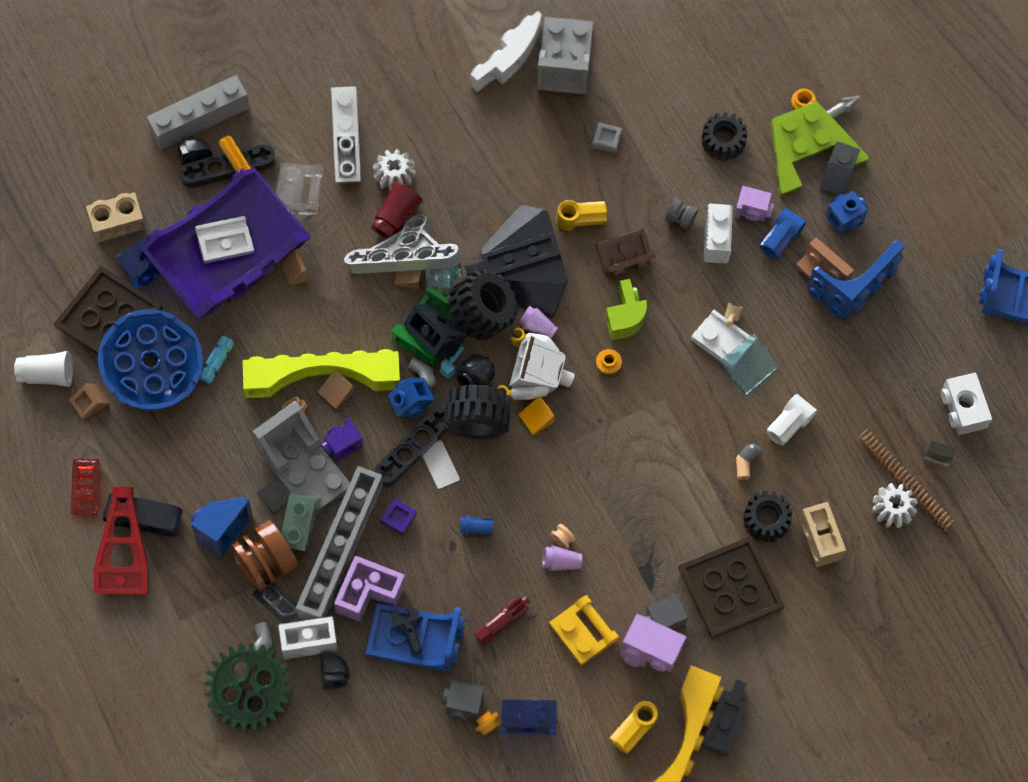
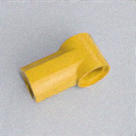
[556,200,607,231]
[609,701,658,754]

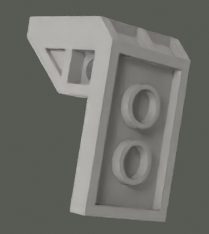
[537,17,593,94]
[253,401,350,515]

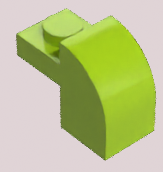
[605,279,647,341]

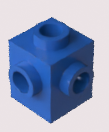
[826,191,868,235]
[388,378,435,418]

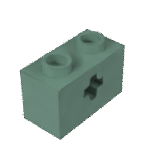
[281,493,320,551]

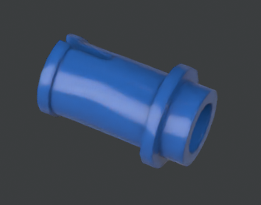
[460,515,493,536]

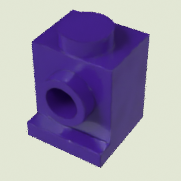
[321,417,363,462]

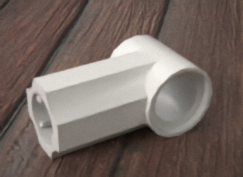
[766,394,817,446]

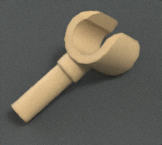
[724,303,743,327]

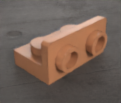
[796,237,854,281]

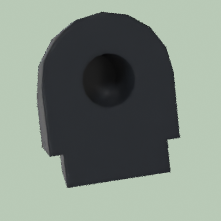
[177,137,213,166]
[320,653,350,689]

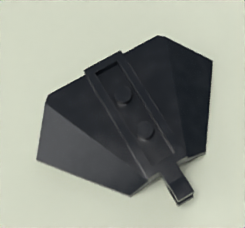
[465,205,568,318]

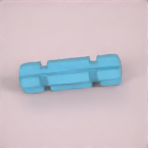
[199,336,234,384]

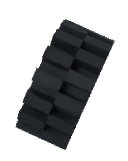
[701,112,748,161]
[743,491,793,542]

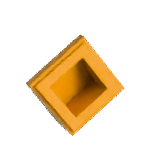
[518,397,555,436]

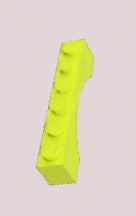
[243,349,400,398]

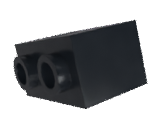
[403,304,466,357]

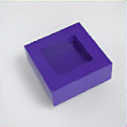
[381,498,417,536]

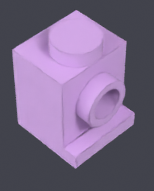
[734,186,774,221]

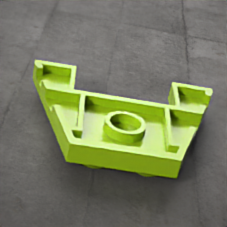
[771,101,869,196]

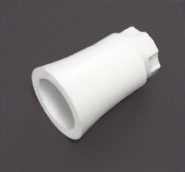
[14,351,73,387]

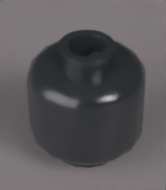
[457,354,495,386]

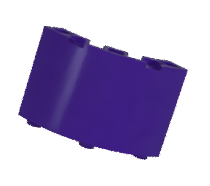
[141,168,311,320]

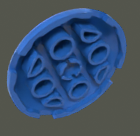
[98,309,203,411]

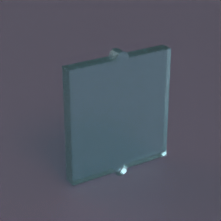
[720,333,779,395]

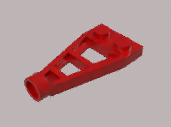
[93,487,149,594]

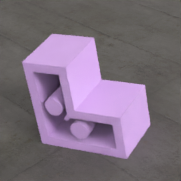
[334,556,406,622]
[620,614,686,672]

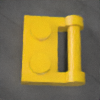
[549,595,619,667]

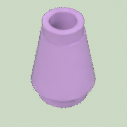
[518,306,558,339]
[542,545,582,571]

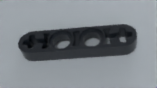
[180,144,276,188]
[374,407,448,487]

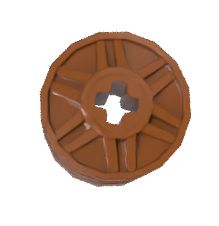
[230,520,299,591]

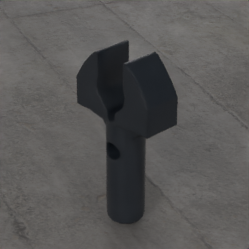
[392,604,423,655]

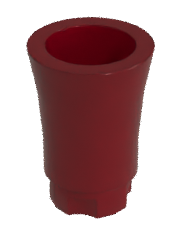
[372,182,423,239]

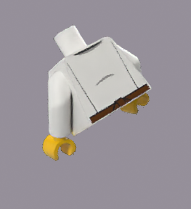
[497,328,574,400]

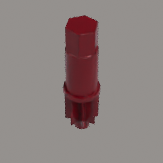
[474,596,530,645]

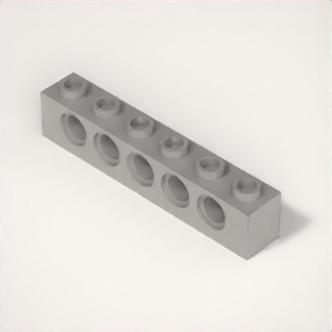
[296,466,383,621]

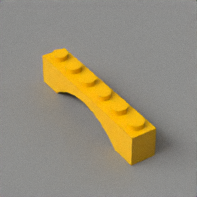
[654,665,723,782]

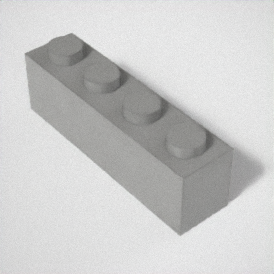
[147,75,250,150]

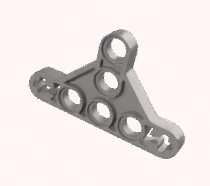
[344,214,462,274]

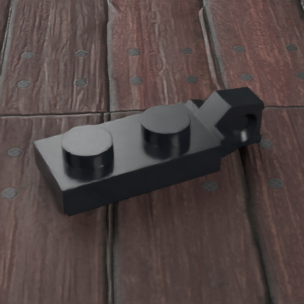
[701,679,748,756]

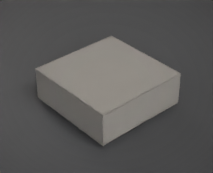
[592,122,622,153]

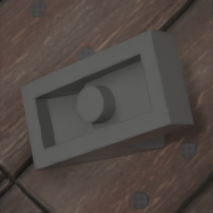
[819,141,861,196]

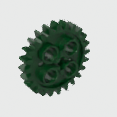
[204,642,293,731]

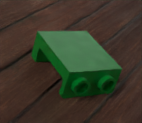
[391,286,460,368]

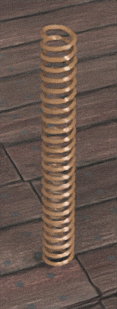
[859,429,954,532]

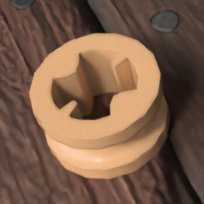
[550,524,576,549]

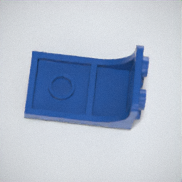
[807,240,905,320]
[978,249,1028,324]
[365,603,465,673]

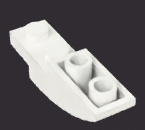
[471,11,541,92]
[331,87,361,183]

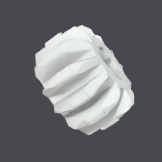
[373,149,415,191]
[872,483,917,528]

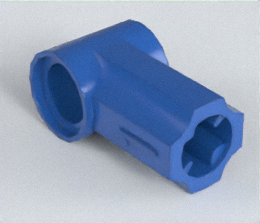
[760,208,806,259]

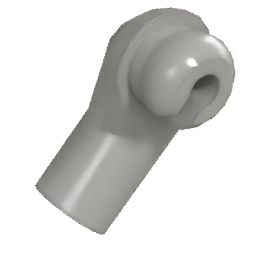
[408,357,436,391]
[255,622,273,654]

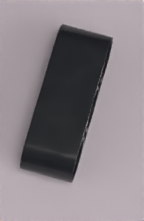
[102,493,183,537]

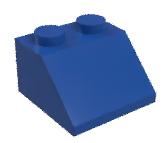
[191,497,253,558]

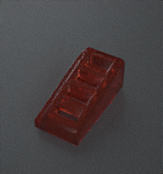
[71,458,102,515]

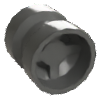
[665,198,699,231]

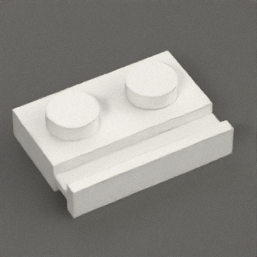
[195,216,254,264]
[691,310,755,369]

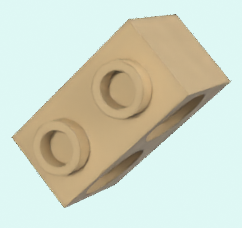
[86,192,146,243]
[799,502,846,567]

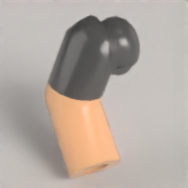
[736,444,763,480]

